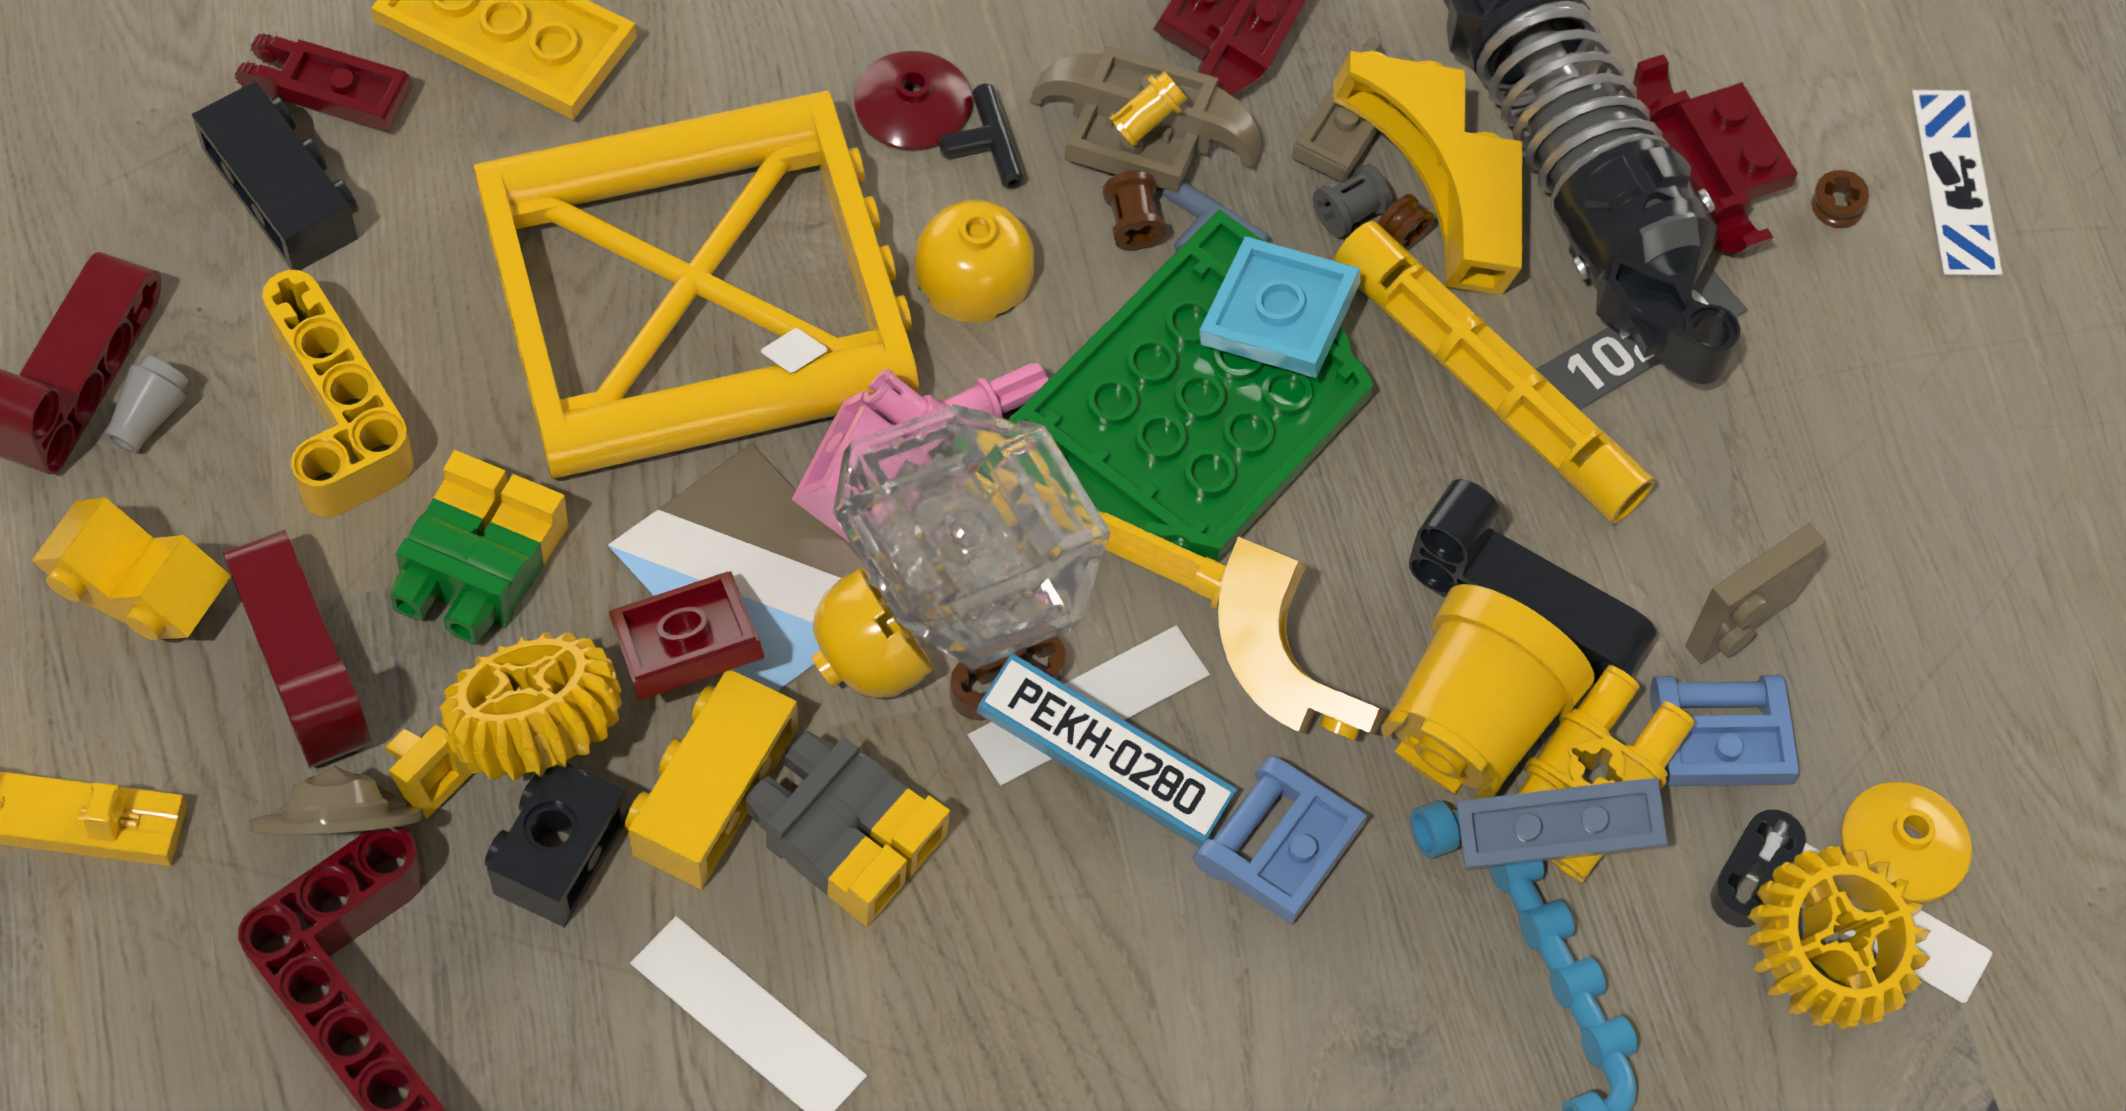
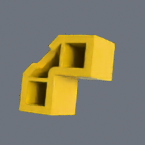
[31,497,231,641]

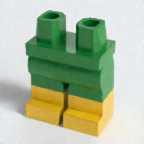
[390,449,569,645]

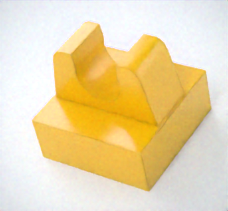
[384,724,472,819]

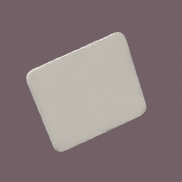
[761,328,827,373]

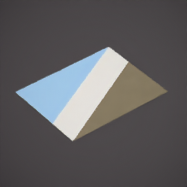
[608,443,900,692]

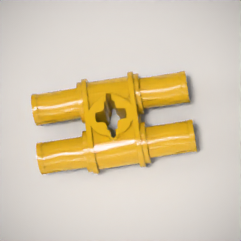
[1516,665,1695,883]

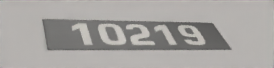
[1536,267,1748,410]

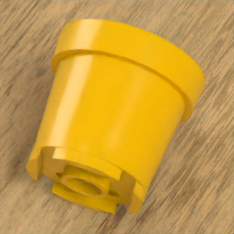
[1381,584,1594,799]

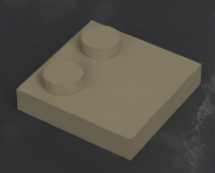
[1685,523,1827,665]

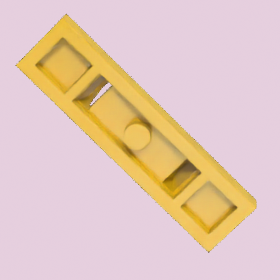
[0,771,188,867]

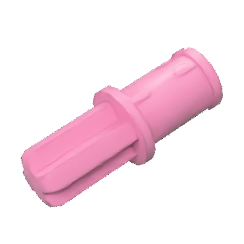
[938,363,1048,443]

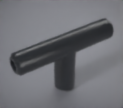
[939,83,1025,189]

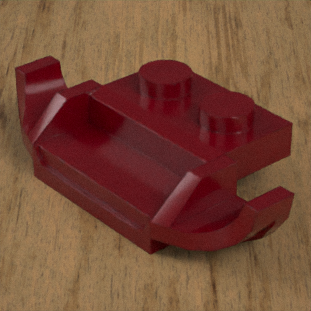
[1153,0,1306,96]
[1633,54,1798,254]

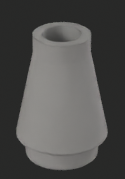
[103,355,189,453]

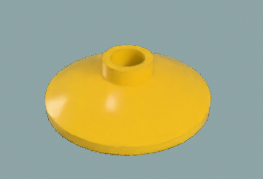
[1840,782,1972,903]

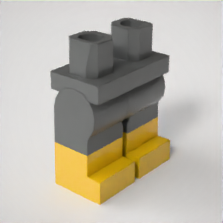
[745,731,950,928]

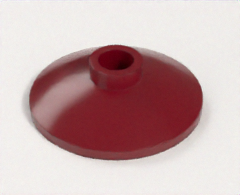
[854,51,972,151]

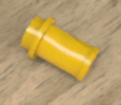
[1109,71,1188,147]

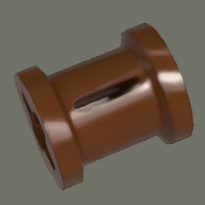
[1102,170,1166,251]

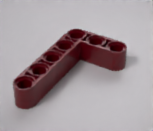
[238,826,446,1111]

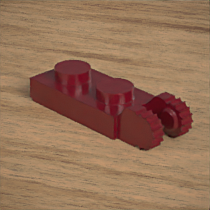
[235,33,412,132]

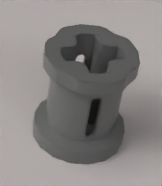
[1313,163,1393,238]

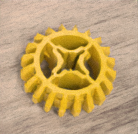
[440,632,623,781]
[1746,846,1931,1030]

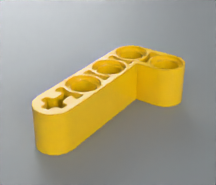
[262,270,414,517]

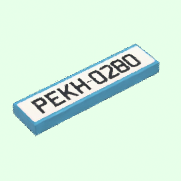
[976,653,1237,847]

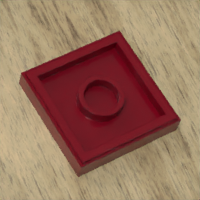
[608,571,765,701]

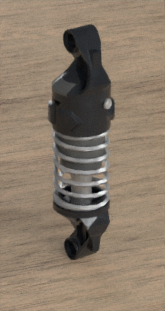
[1443,0,1741,384]

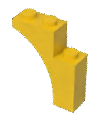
[1333,51,1522,296]

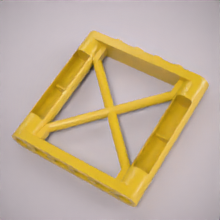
[473,90,919,479]

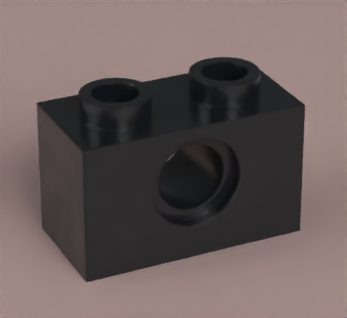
[485,763,629,928]

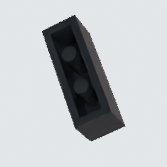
[191,80,358,270]

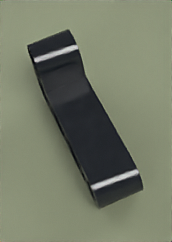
[1409,479,1656,684]

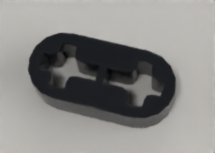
[1710,810,1806,927]

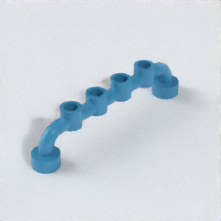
[1410,800,1638,1111]

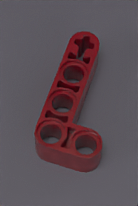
[0,252,162,475]
[222,529,373,768]

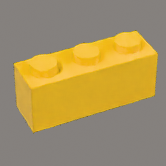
[625,670,798,890]

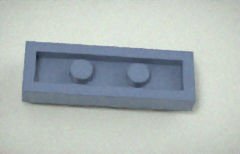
[1457,777,1668,870]

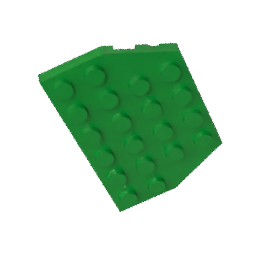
[984,209,1374,560]

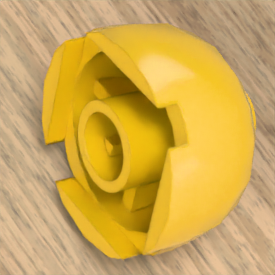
[914,199,1034,322]
[811,567,934,699]

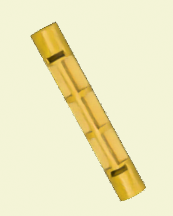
[1334,221,1656,525]

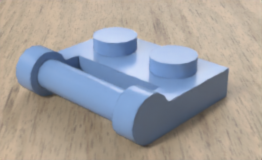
[1650,674,1799,786]
[1193,756,1367,925]

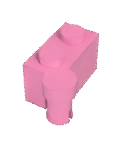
[791,369,950,543]

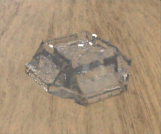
[833,404,1110,670]

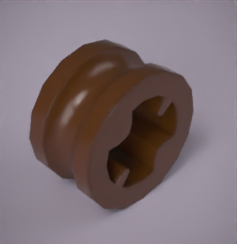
[1811,170,1869,229]
[1378,194,1435,251]

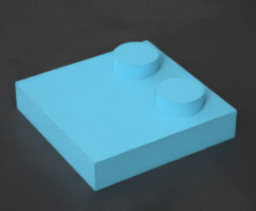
[1199,236,1360,378]

